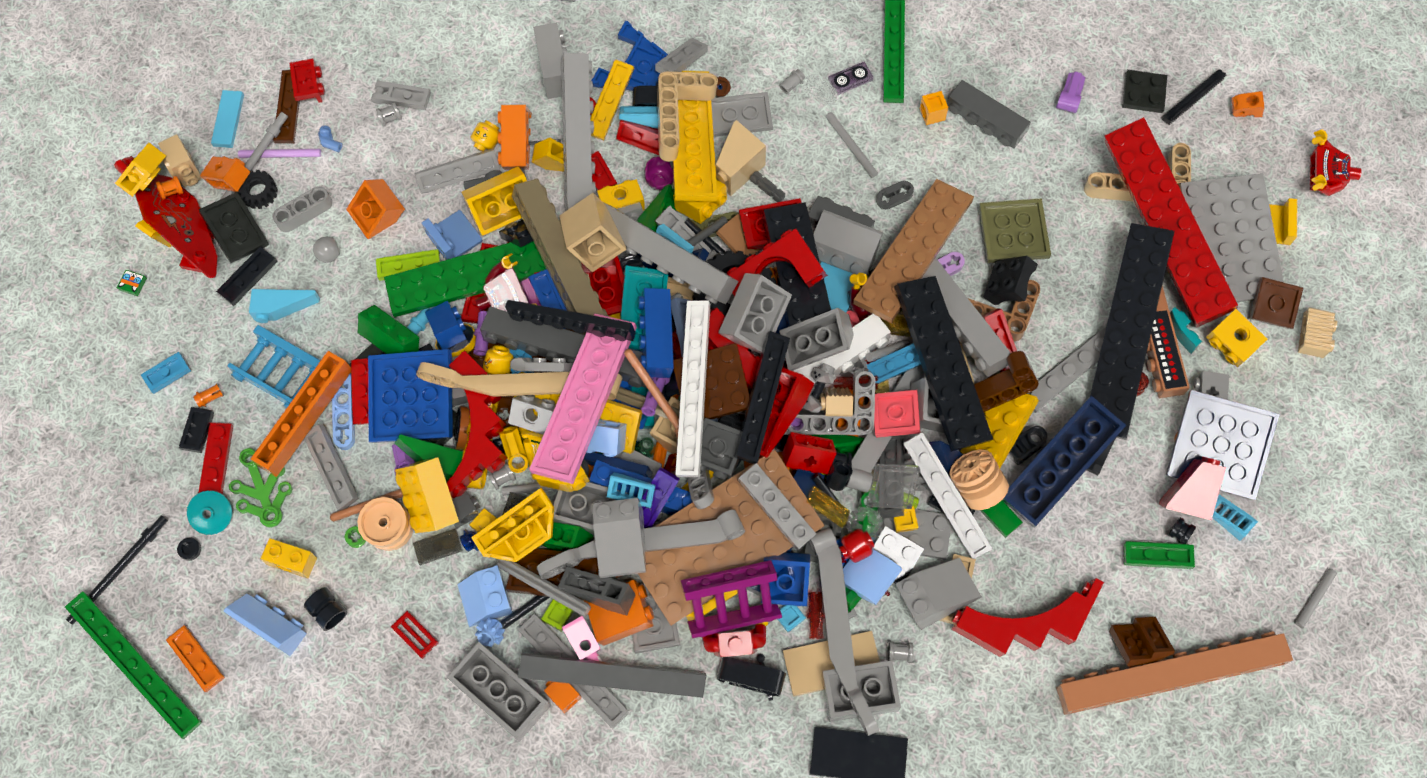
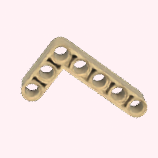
[657,71,718,162]
[1084,143,1191,201]

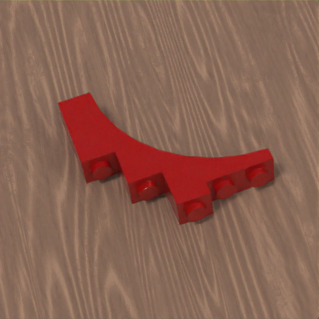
[447,350,508,499]

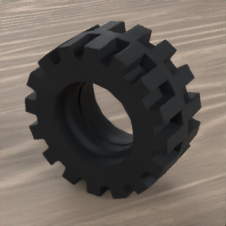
[238,170,278,209]

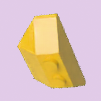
[471,488,554,562]

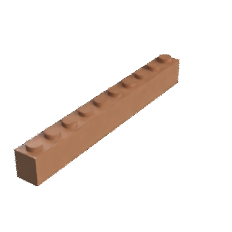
[1056,632,1293,715]

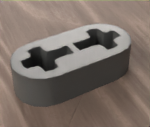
[876,181,914,210]

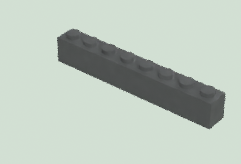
[480,307,647,388]

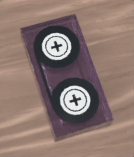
[828,61,873,95]

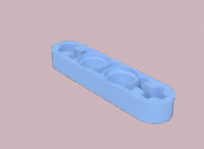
[332,373,355,450]

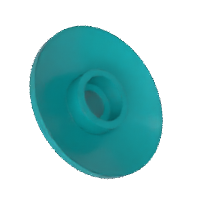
[187,490,233,535]

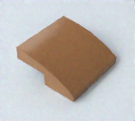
[716,207,761,256]

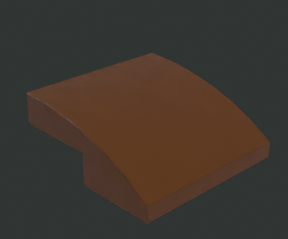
[1109,616,1175,666]

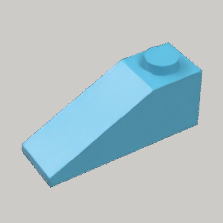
[249,289,320,323]

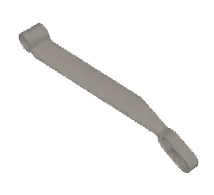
[845,342,922,492]
[537,510,745,579]
[809,527,879,736]

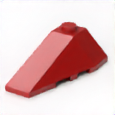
[760,368,815,458]

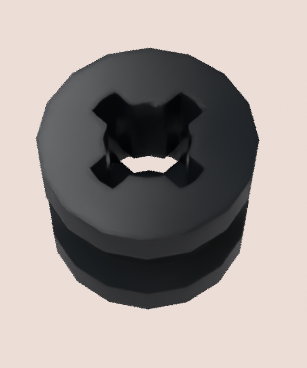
[1168,517,1196,544]

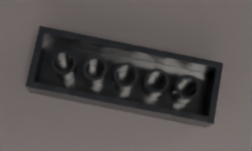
[763,202,831,327]

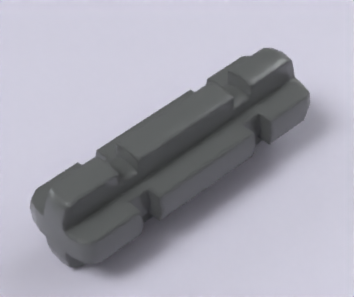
[750,171,786,202]

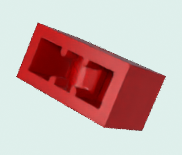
[782,432,836,474]

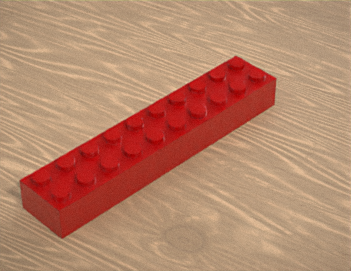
[1104,117,1238,328]

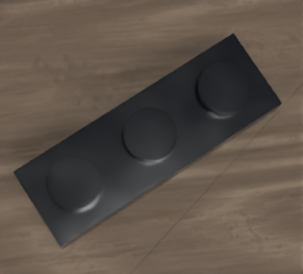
[216,246,278,307]

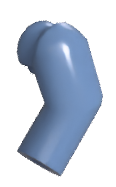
[318,125,343,152]

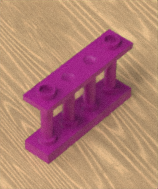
[681,560,782,638]

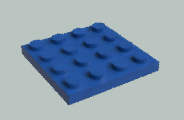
[368,349,453,443]

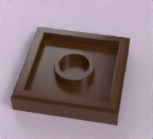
[1250,277,1304,329]

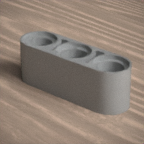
[272,186,332,232]

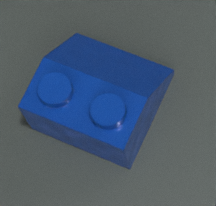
[761,553,810,606]

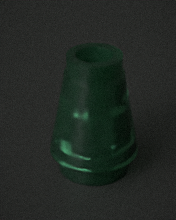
[634,437,656,458]

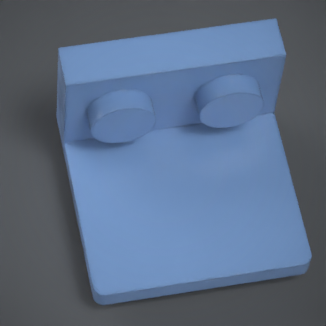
[421,210,483,260]

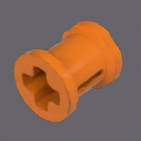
[156,176,183,200]

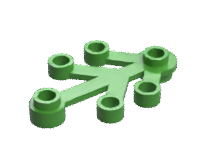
[229,448,293,528]

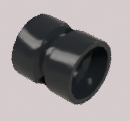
[304,587,347,631]

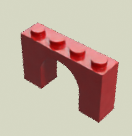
[726,229,828,296]

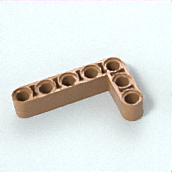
[968,280,1040,342]

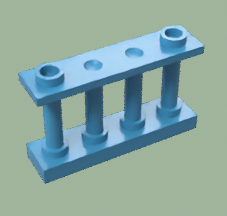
[227,325,320,408]

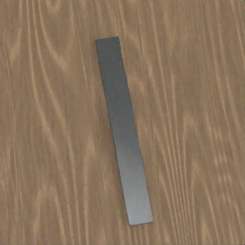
[518,653,707,698]

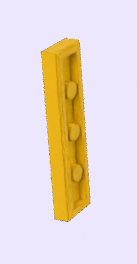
[590,59,634,141]

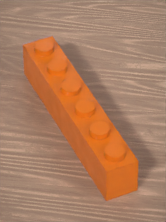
[251,351,351,477]

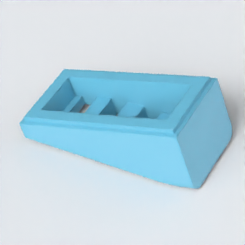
[619,106,658,129]
[606,472,656,508]
[1212,495,1258,541]

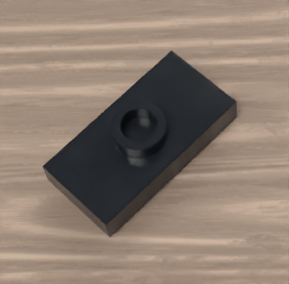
[178,407,214,453]

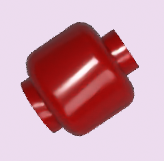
[839,529,875,563]

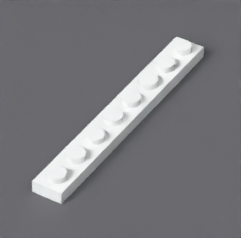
[676,301,711,477]

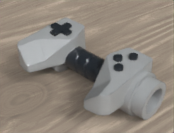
[803,363,835,413]

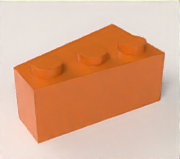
[498,105,532,170]

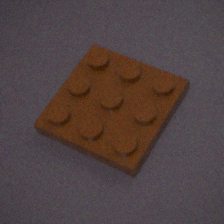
[673,343,750,421]

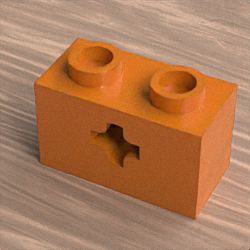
[200,156,250,192]

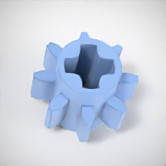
[475,618,505,647]

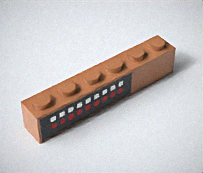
[1147,286,1190,399]

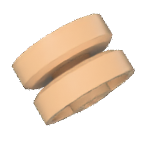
[357,497,414,551]

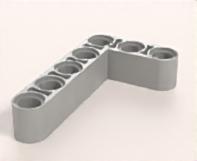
[784,368,875,435]

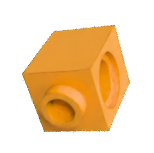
[919,91,948,126]

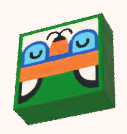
[116,270,147,297]

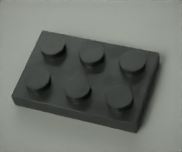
[199,192,269,264]

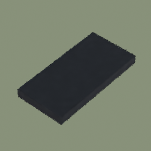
[810,727,908,778]

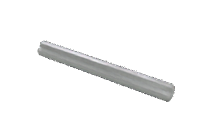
[497,559,591,616]

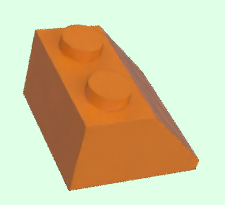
[346,179,405,239]

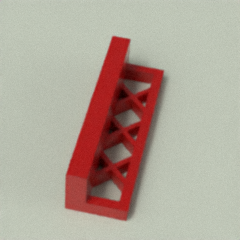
[616,120,659,155]

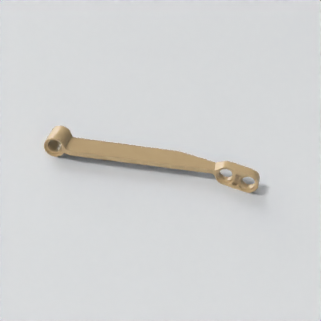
[416,362,623,400]

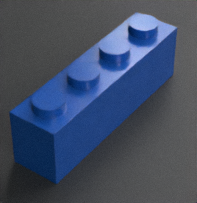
[638,288,674,378]

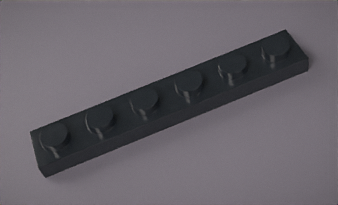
[505,300,636,341]
[734,331,790,464]

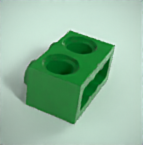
[542,522,593,551]

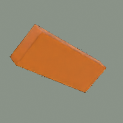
[166,625,225,692]

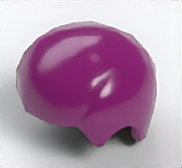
[644,156,674,190]

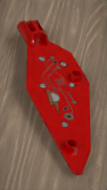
[114,156,218,278]

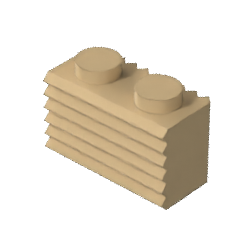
[1298,307,1337,358]
[819,387,853,417]

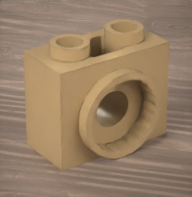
[158,134,203,188]

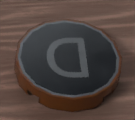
[454,406,470,450]

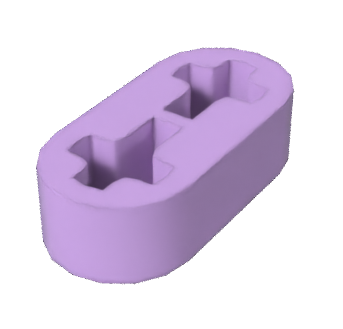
[938,252,965,276]

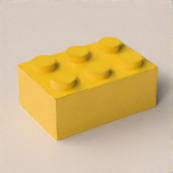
[461,166,527,236]
[395,457,459,533]

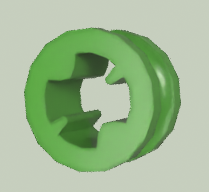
[344,526,366,548]

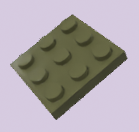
[979,198,1051,263]

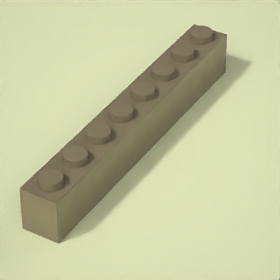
[512,178,608,335]

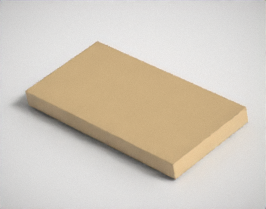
[783,631,880,697]

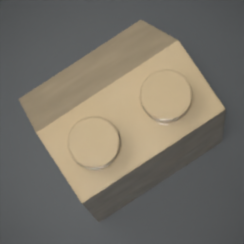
[716,120,766,196]
[559,193,627,272]

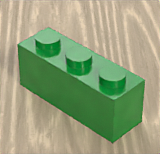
[357,305,420,354]

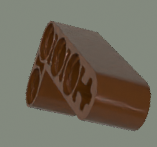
[974,351,1039,412]

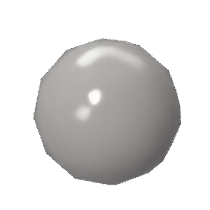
[313,236,339,263]

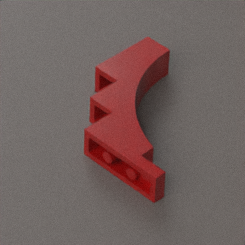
[951,578,1104,657]

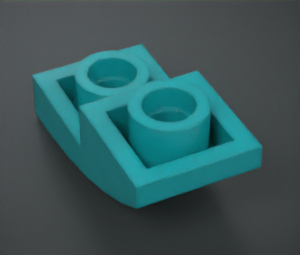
[1170,307,1202,354]

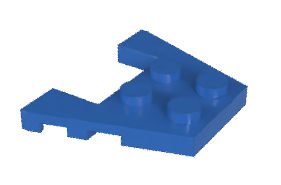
[591,21,668,91]

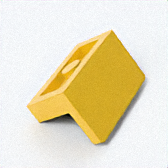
[1269,198,1297,245]

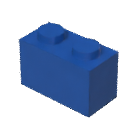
[425,300,466,349]

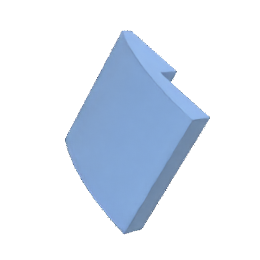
[843,549,902,605]

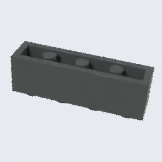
[947,80,1031,149]

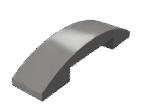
[655,205,718,261]

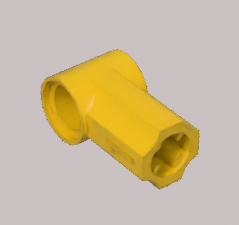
[499,426,528,473]

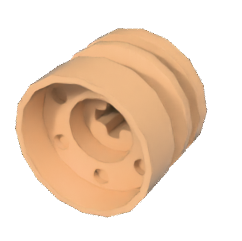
[949,449,1009,510]

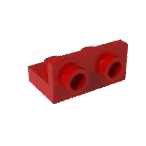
[289,58,325,103]

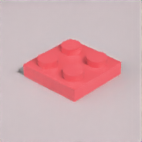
[874,390,921,438]

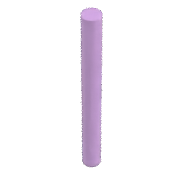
[238,149,321,158]

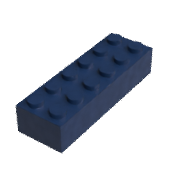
[1003,396,1126,528]

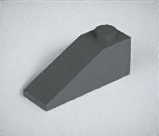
[558,567,636,616]

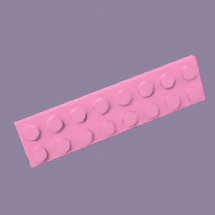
[529,314,637,484]

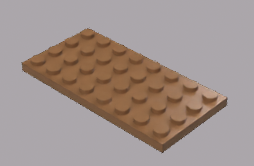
[638,450,825,626]

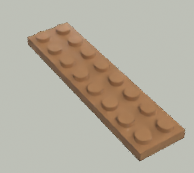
[853,179,974,323]

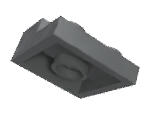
[700,418,741,480]

